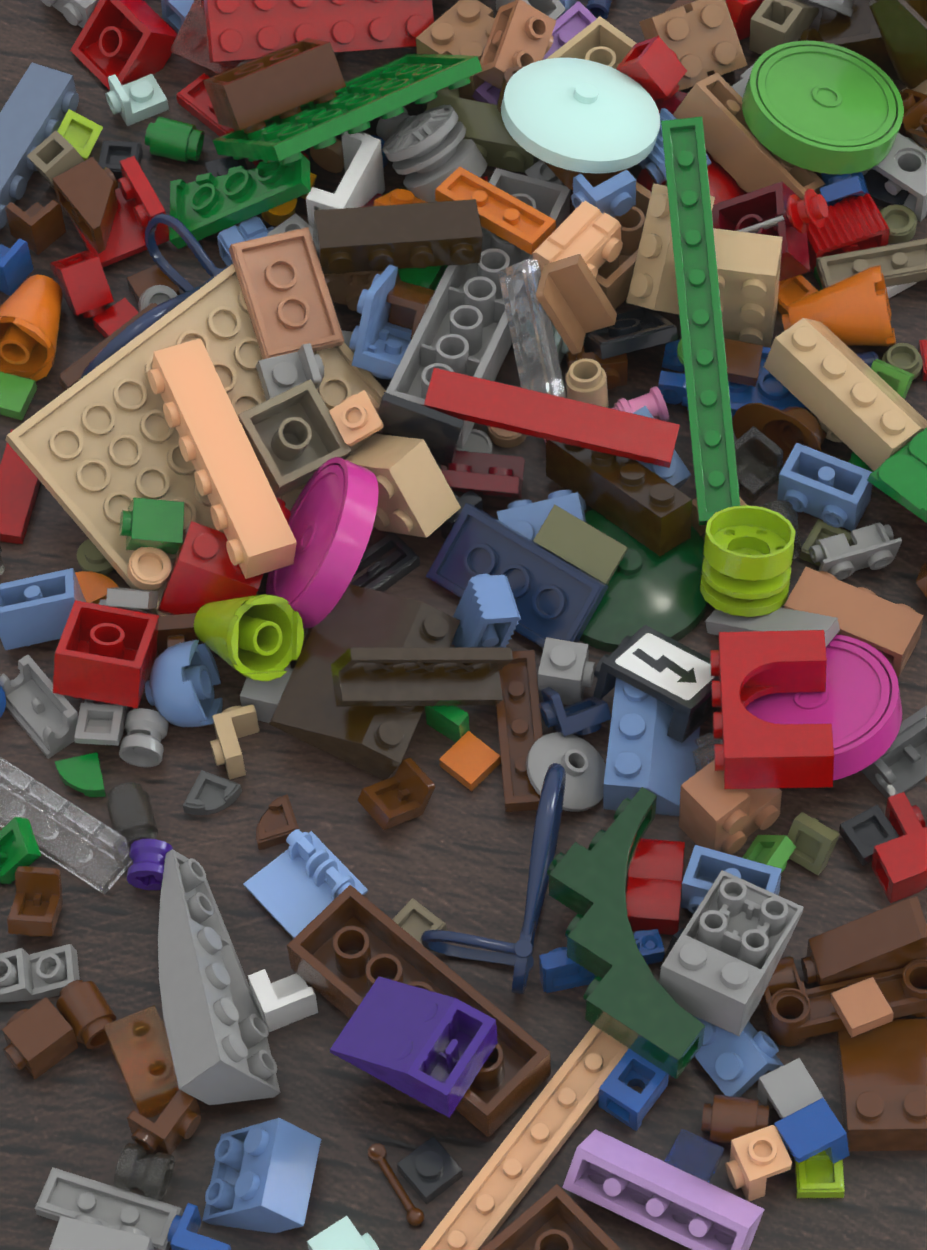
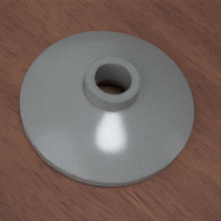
[526,732,606,812]

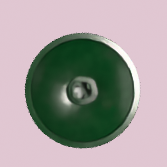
[555,509,710,653]

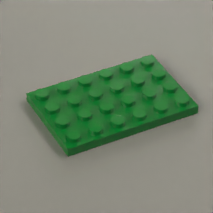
[212,54,483,165]

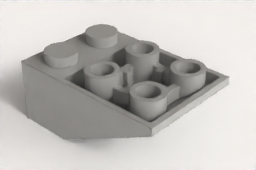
[659,870,804,1036]

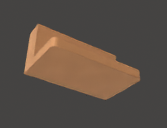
[536,254,617,355]

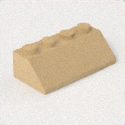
[764,318,927,471]

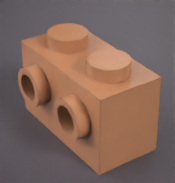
[475,0,556,89]

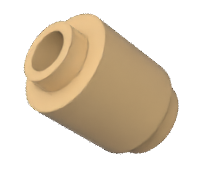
[565,358,609,408]

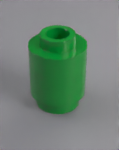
[145,116,205,163]

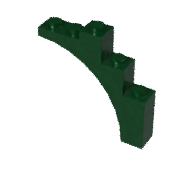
[547,787,705,1079]

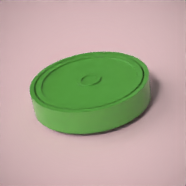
[742,41,904,175]

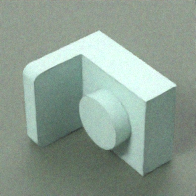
[105,74,169,126]

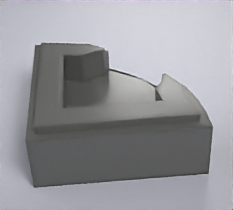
[183,770,242,815]

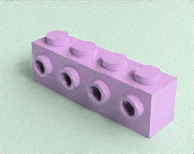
[562,1129,764,1250]

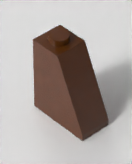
[801,896,927,987]

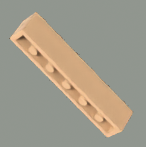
[148,338,297,579]

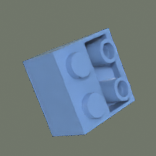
[202,1118,321,1233]

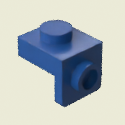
[167,1203,231,1250]

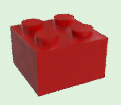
[53,600,159,708]

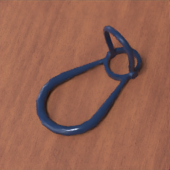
[80,213,229,379]
[420,763,566,994]

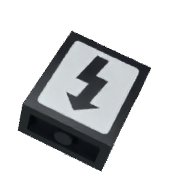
[593,625,720,743]

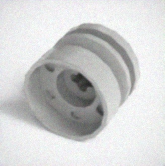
[382,105,487,203]

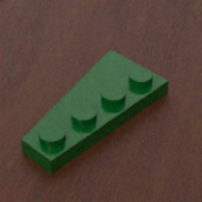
[169,154,311,249]

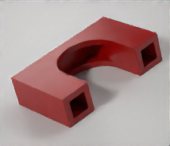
[710,630,834,789]

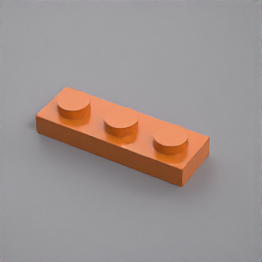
[435,167,556,255]

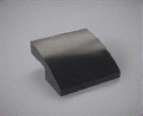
[373,392,464,467]

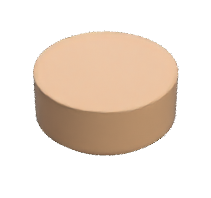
[127,547,171,590]

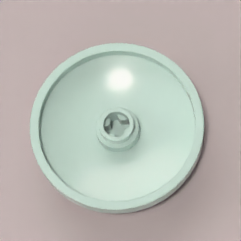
[501,58,660,174]

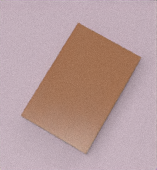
[229,227,344,359]

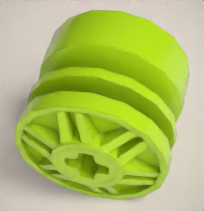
[700,505,796,617]

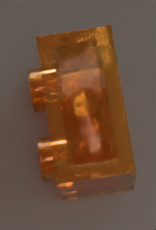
[104,1005,179,1119]

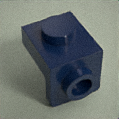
[539,687,611,737]

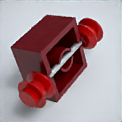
[712,181,829,282]

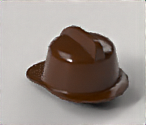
[732,403,827,468]

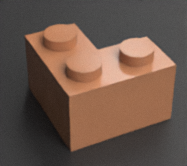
[679,760,782,855]

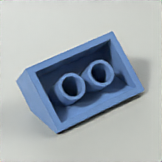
[603,677,700,816]

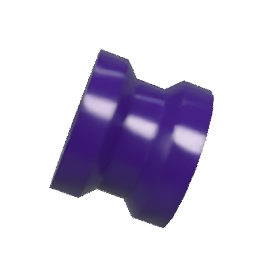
[127,839,174,890]

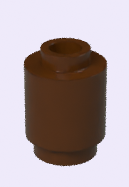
[56,980,118,1049]
[701,1094,770,1143]

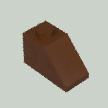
[52,157,118,254]

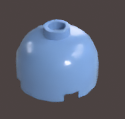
[145,640,223,727]

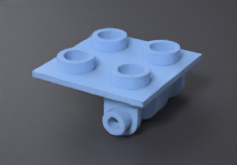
[243,829,368,939]

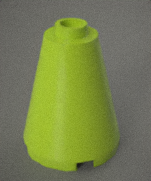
[194,594,304,682]

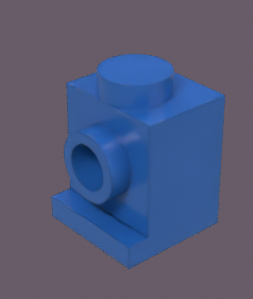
[598,1049,669,1131]

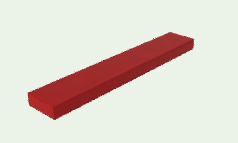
[424,368,680,468]

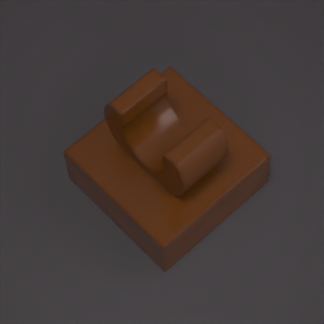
[157,613,201,655]

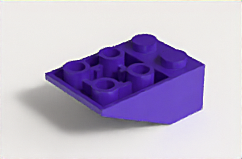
[330,976,498,1118]

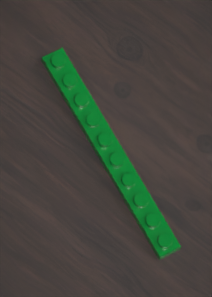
[661,117,740,525]

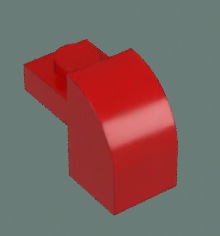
[871,792,927,903]

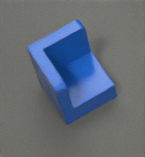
[0,239,34,296]
[774,1098,850,1164]

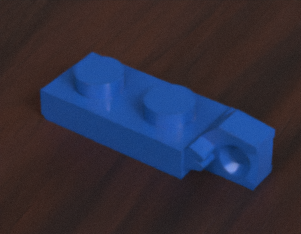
[539,929,665,993]

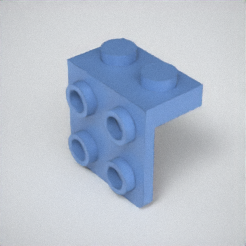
[349,264,412,379]

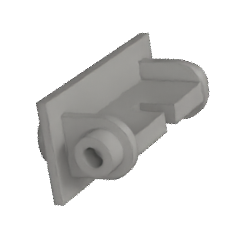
[809,522,902,580]

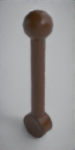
[368,1143,425,1226]

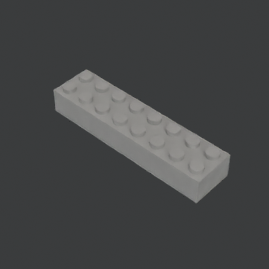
[386,168,571,449]

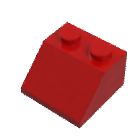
[70,0,181,90]
[157,521,263,615]

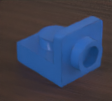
[819,171,869,206]

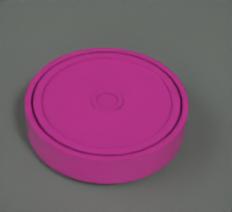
[266,457,379,628]
[746,634,902,781]

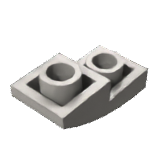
[0,944,80,1002]

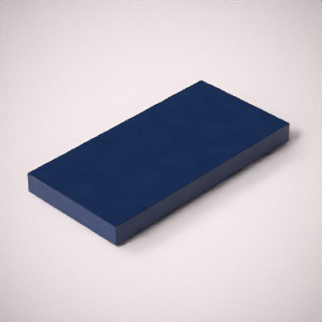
[426,503,609,648]

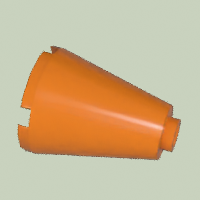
[782,265,896,346]
[0,275,63,381]

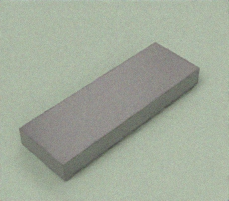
[705,607,840,646]
[35,1167,183,1250]

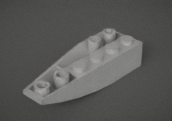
[158,849,281,1105]

